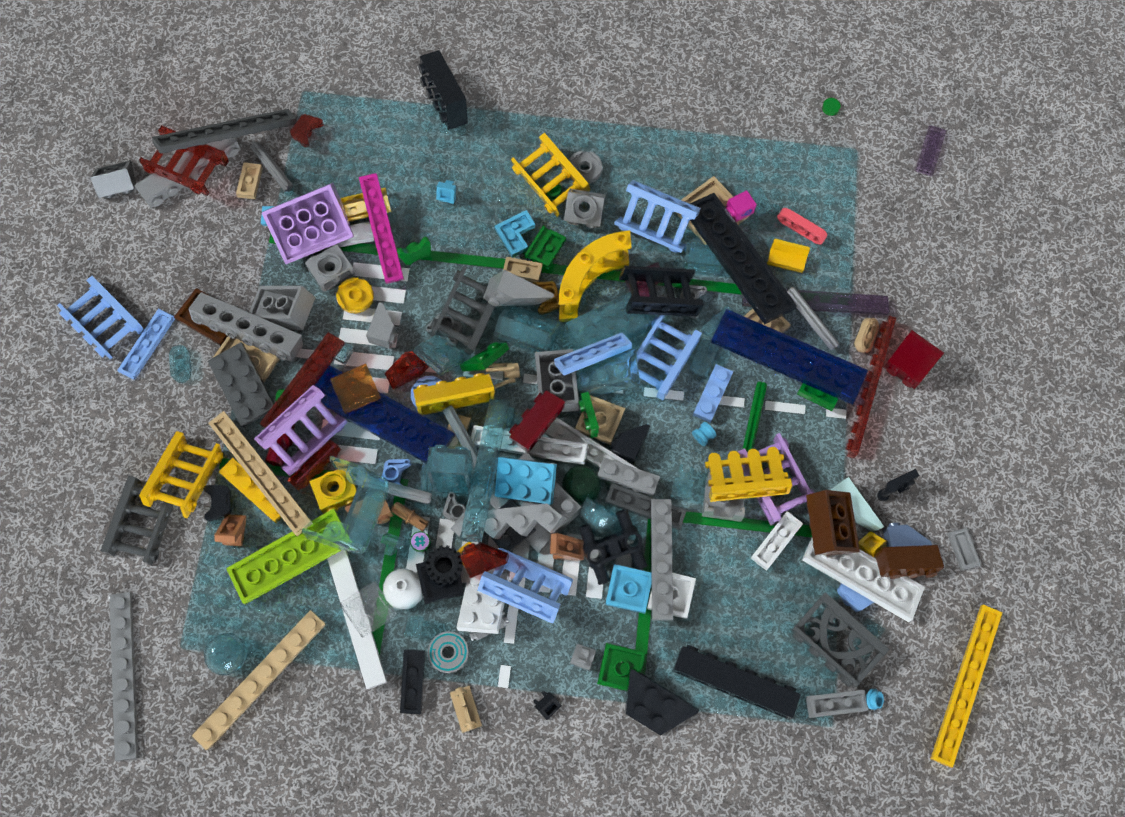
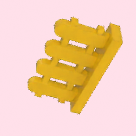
[705,447,792,502]

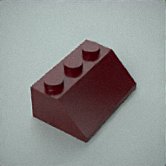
[509,390,565,453]

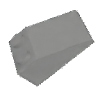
[483,270,554,306]
[249,286,316,330]

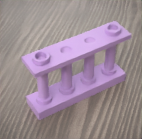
[254,385,348,476]
[738,433,815,526]

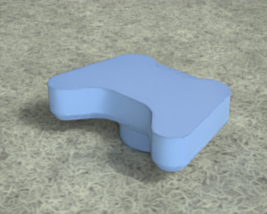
[381,459,411,485]
[837,583,874,612]

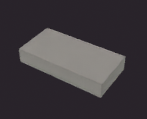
[947,527,981,571]

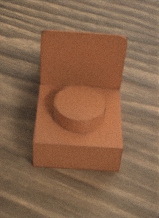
[214,514,246,546]
[550,533,584,561]

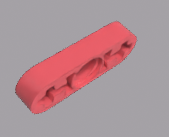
[777,208,827,245]

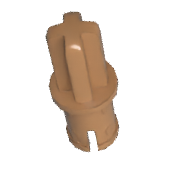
[391,502,430,532]

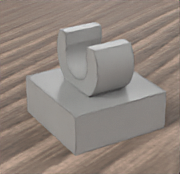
[570,644,596,671]

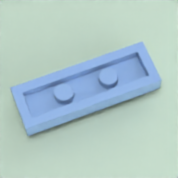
[693,364,733,423]

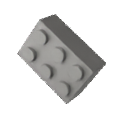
[535,349,579,412]

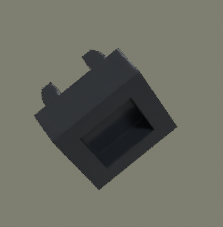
[533,691,562,720]

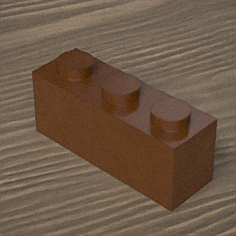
[875,545,944,579]

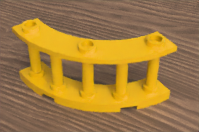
[559,230,632,322]

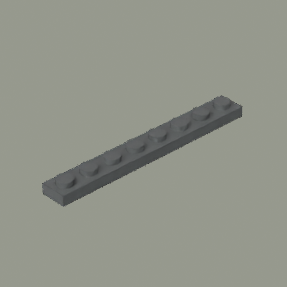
[152,109,296,154]

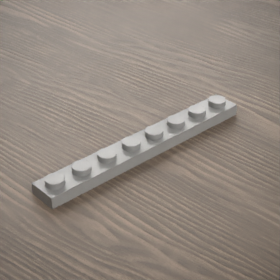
[109,592,138,761]

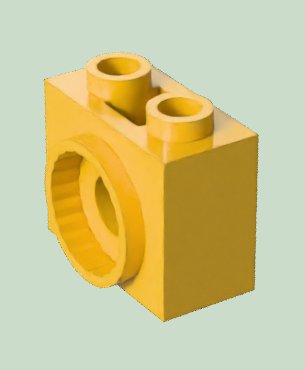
[309,466,361,514]

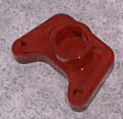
[290,114,324,147]

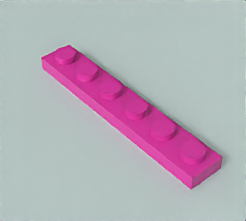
[359,173,404,284]

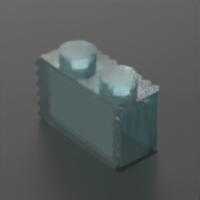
[683,242,722,274]

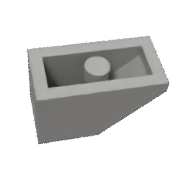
[366,302,398,349]

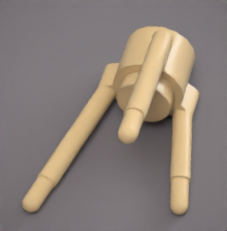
[486,362,520,390]

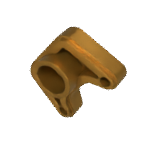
[533,281,560,315]

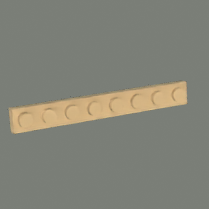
[209,411,313,536]
[192,610,326,750]

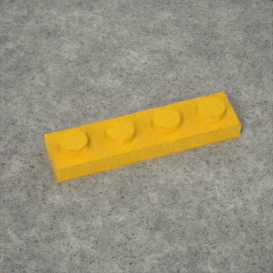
[219,458,282,523]

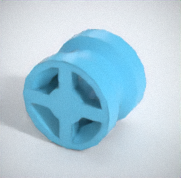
[692,422,717,446]

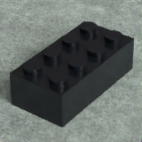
[418,50,468,130]

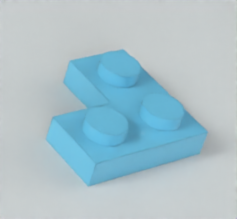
[494,210,535,258]

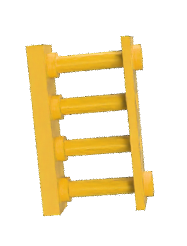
[511,133,591,217]
[139,431,223,519]

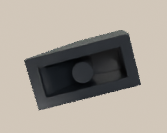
[611,424,651,465]

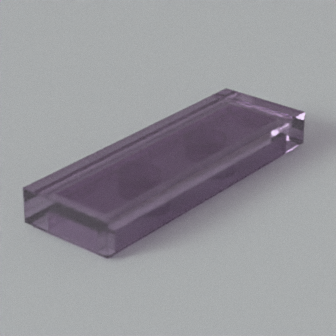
[915,125,947,177]

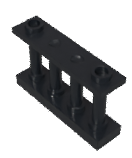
[619,266,704,317]

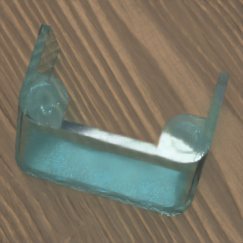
[302,456,389,554]

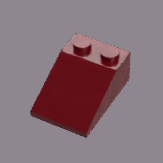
[884,330,944,389]

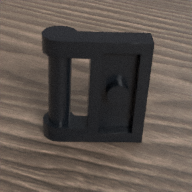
[877,469,920,502]

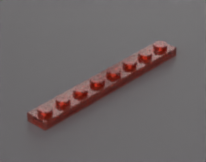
[845,315,896,459]

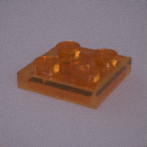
[330,364,381,414]

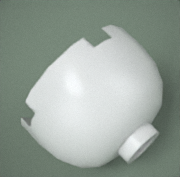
[383,568,423,610]

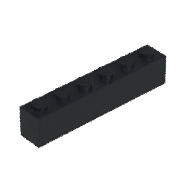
[672,645,801,720]

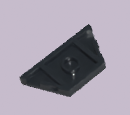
[625,667,699,736]

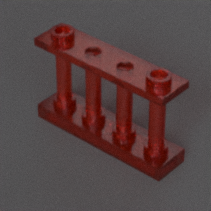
[139,125,229,196]

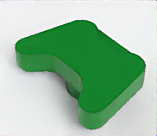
[397,237,431,265]

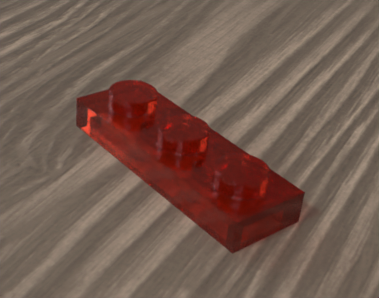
[287,440,342,491]

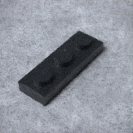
[400,649,425,714]

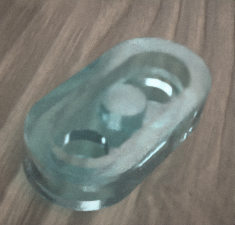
[169,345,191,383]

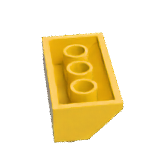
[413,373,495,416]

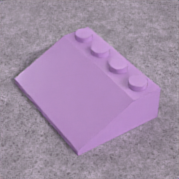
[262,183,354,264]

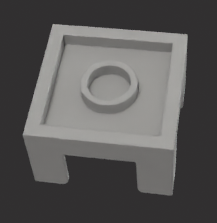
[702,472,745,522]

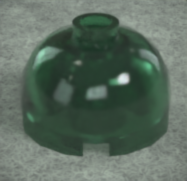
[562,465,601,505]

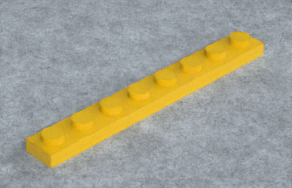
[930,604,1003,768]

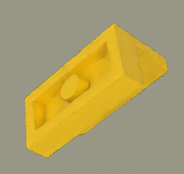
[767,239,810,273]

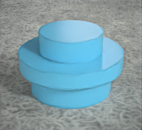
[866,689,884,710]

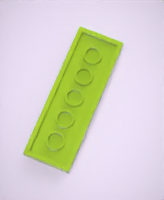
[226,508,353,604]

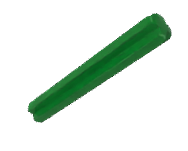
[743,381,767,453]

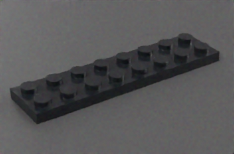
[689,193,797,325]

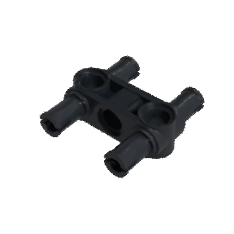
[578,509,648,585]

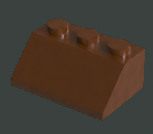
[806,490,860,556]

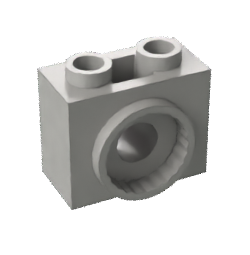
[564,188,606,228]
[305,244,355,293]

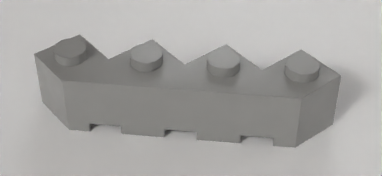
[451,504,567,542]

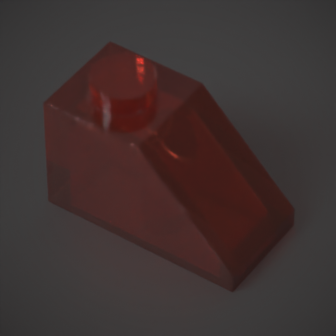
[384,350,430,389]
[460,543,510,578]

